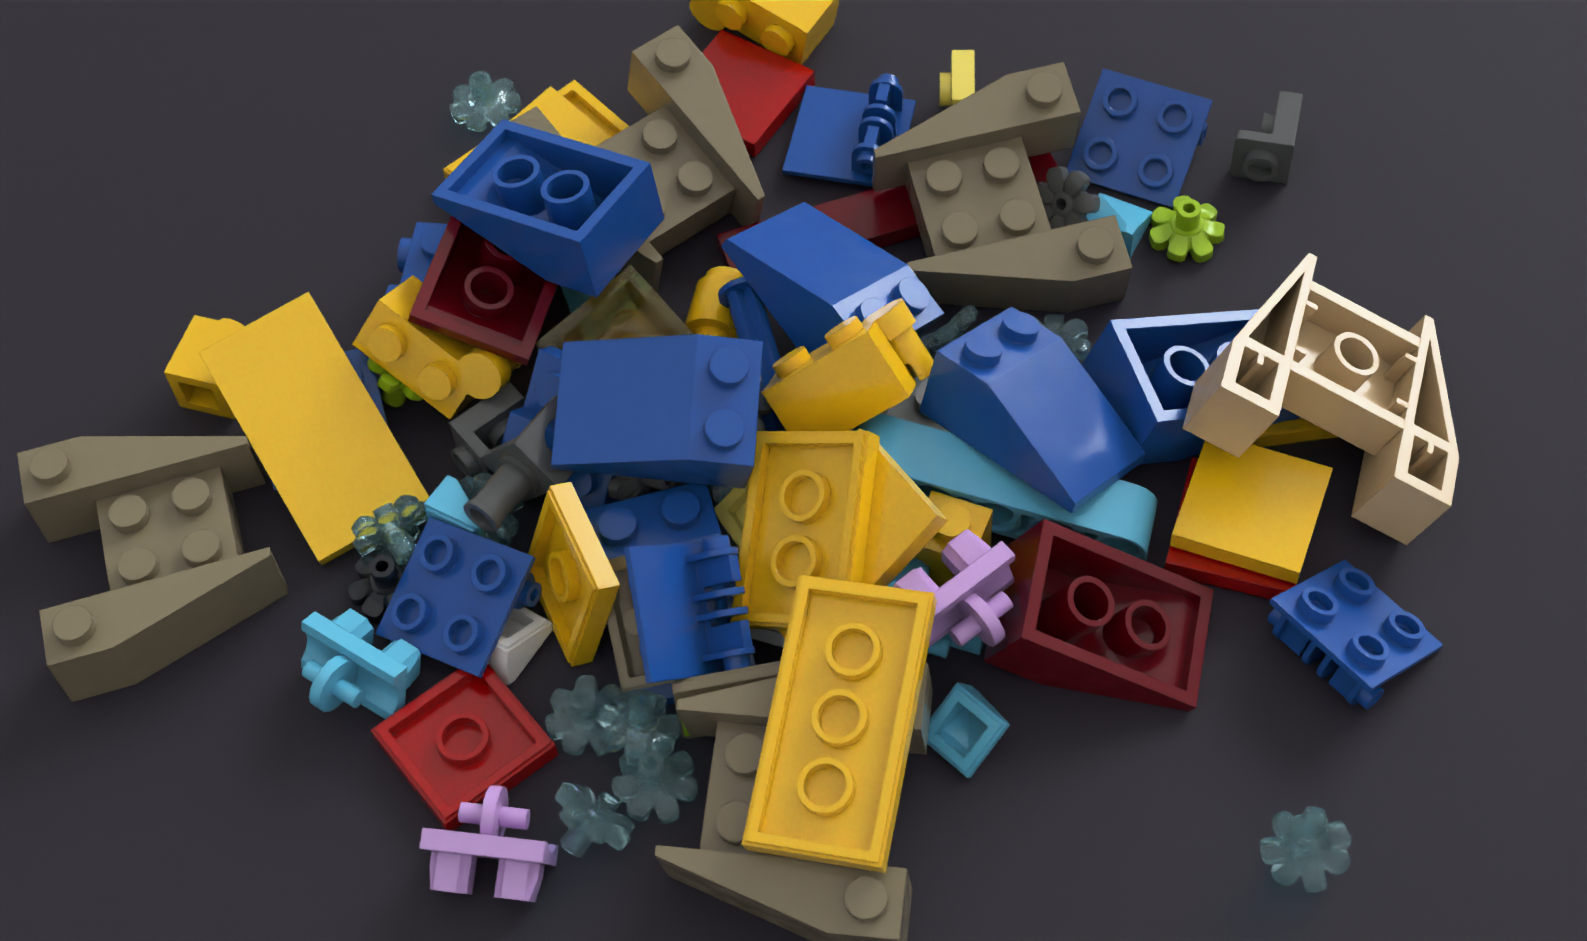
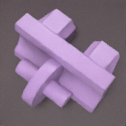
[893,529,1015,648]
[419,785,559,902]

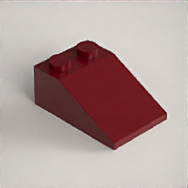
[408,216,558,366]
[983,519,1214,711]

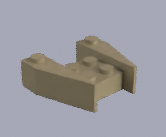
[512,25,765,297]
[872,62,1133,313]
[17,436,289,702]
[654,663,933,941]

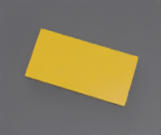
[198,292,429,566]
[741,575,937,873]

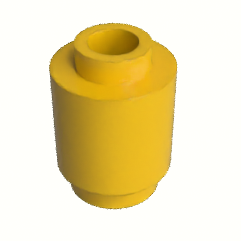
[683,266,744,338]

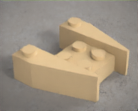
[1182,253,1459,545]

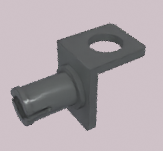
[463,395,574,533]

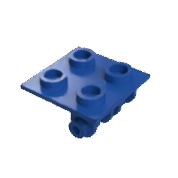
[1067,68,1213,209]
[782,73,916,187]
[375,517,542,678]
[624,535,756,684]
[1267,559,1443,710]

